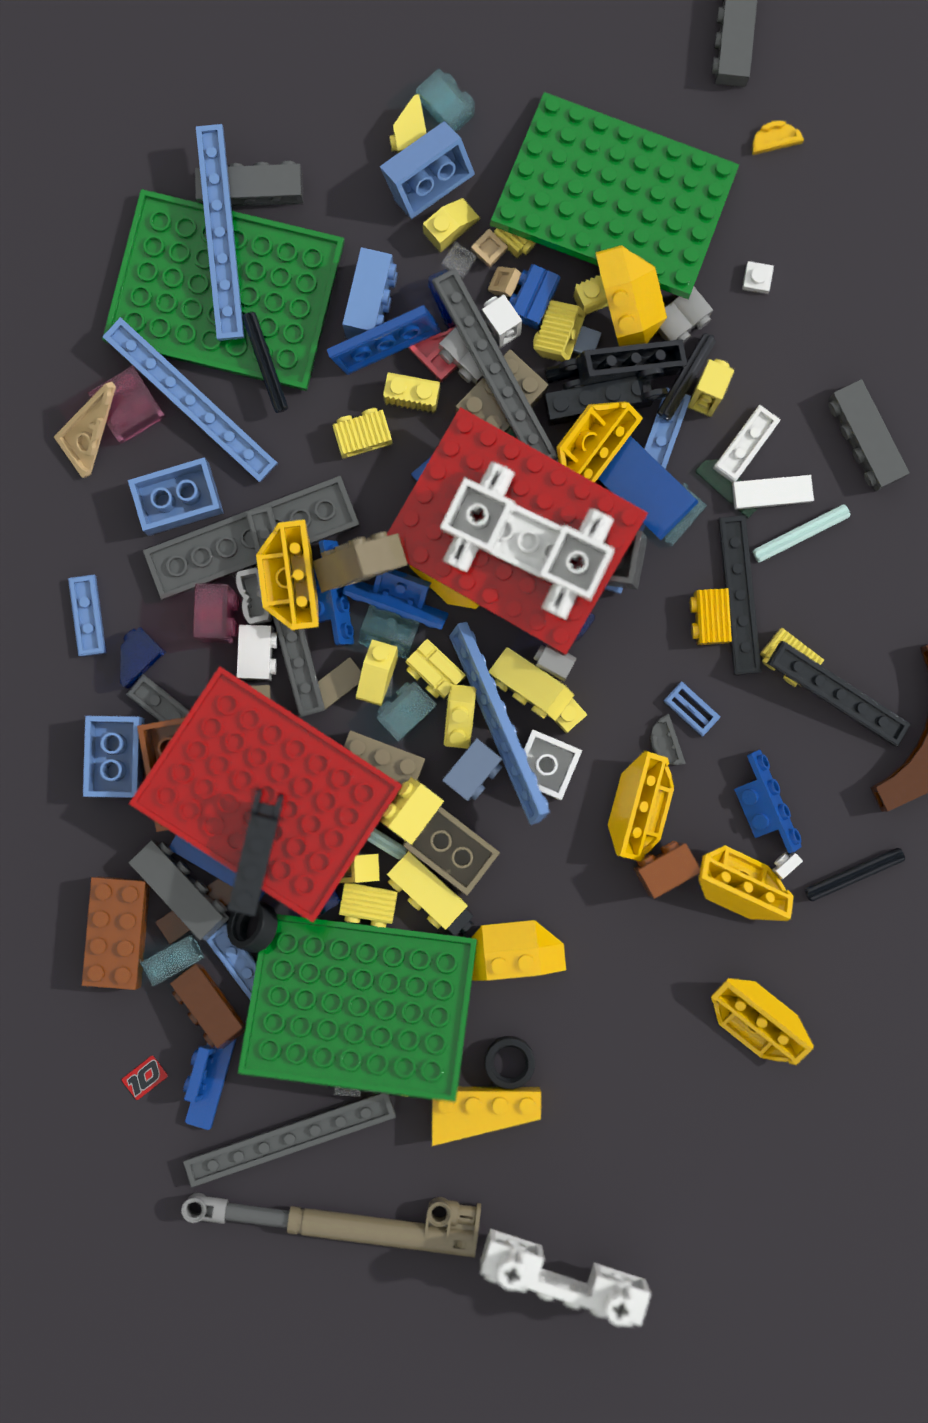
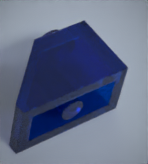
[120,627,166,689]

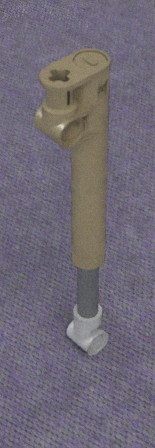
[182,1193,481,1258]

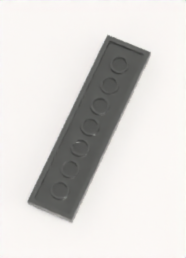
[143,475,360,601]

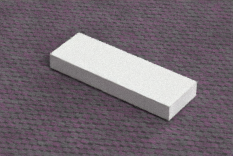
[713,405,780,483]
[732,475,814,510]

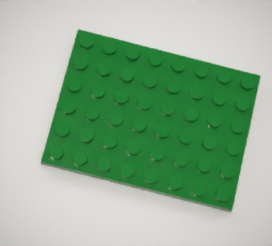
[490,92,739,300]
[102,189,345,391]
[238,914,477,1103]

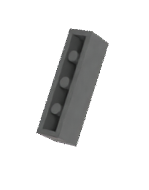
[711,0,757,87]
[195,161,303,206]
[828,379,910,492]
[129,840,229,941]

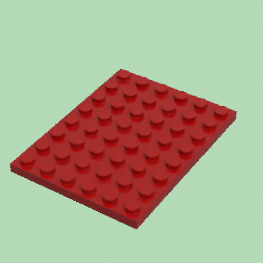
[387,407,648,655]
[129,666,402,922]

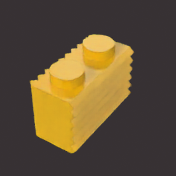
[690,588,732,645]

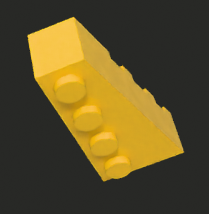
[432,1086,541,1146]

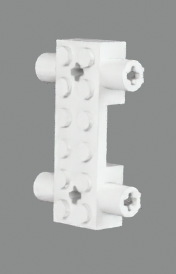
[440,462,615,620]
[480,1229,651,1327]

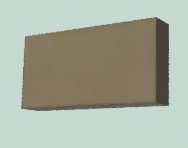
[318,657,361,709]

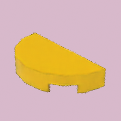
[752,121,804,155]

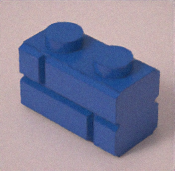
[509,264,560,330]

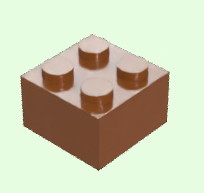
[633,841,701,899]

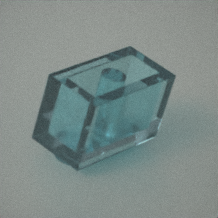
[416,69,475,132]
[376,681,437,742]
[140,935,205,986]

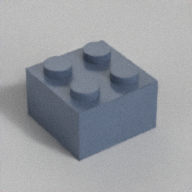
[442,738,502,801]

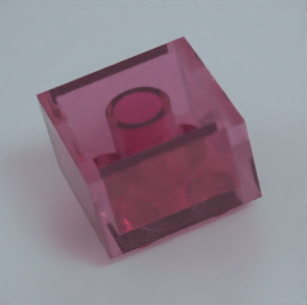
[88,365,166,444]
[194,584,239,643]

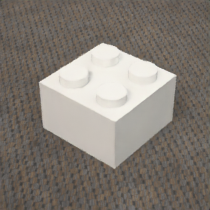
[524,730,582,800]

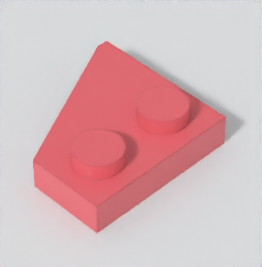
[408,327,457,382]

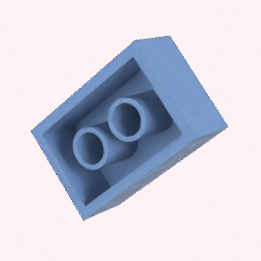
[380,121,475,219]
[342,247,398,339]
[128,457,224,536]
[83,716,145,798]

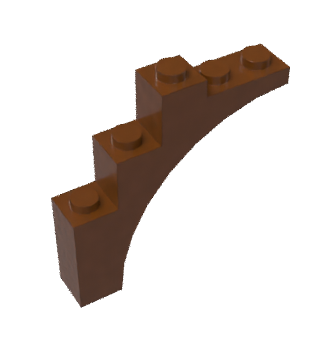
[871,644,928,812]

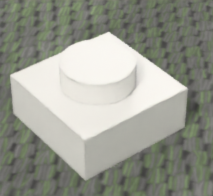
[742,261,774,294]
[772,853,803,879]

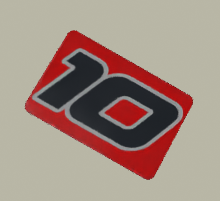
[122,1056,168,1100]

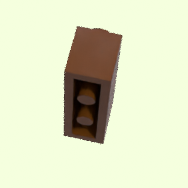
[170,963,246,1049]

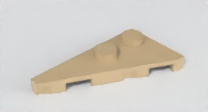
[54,382,116,478]

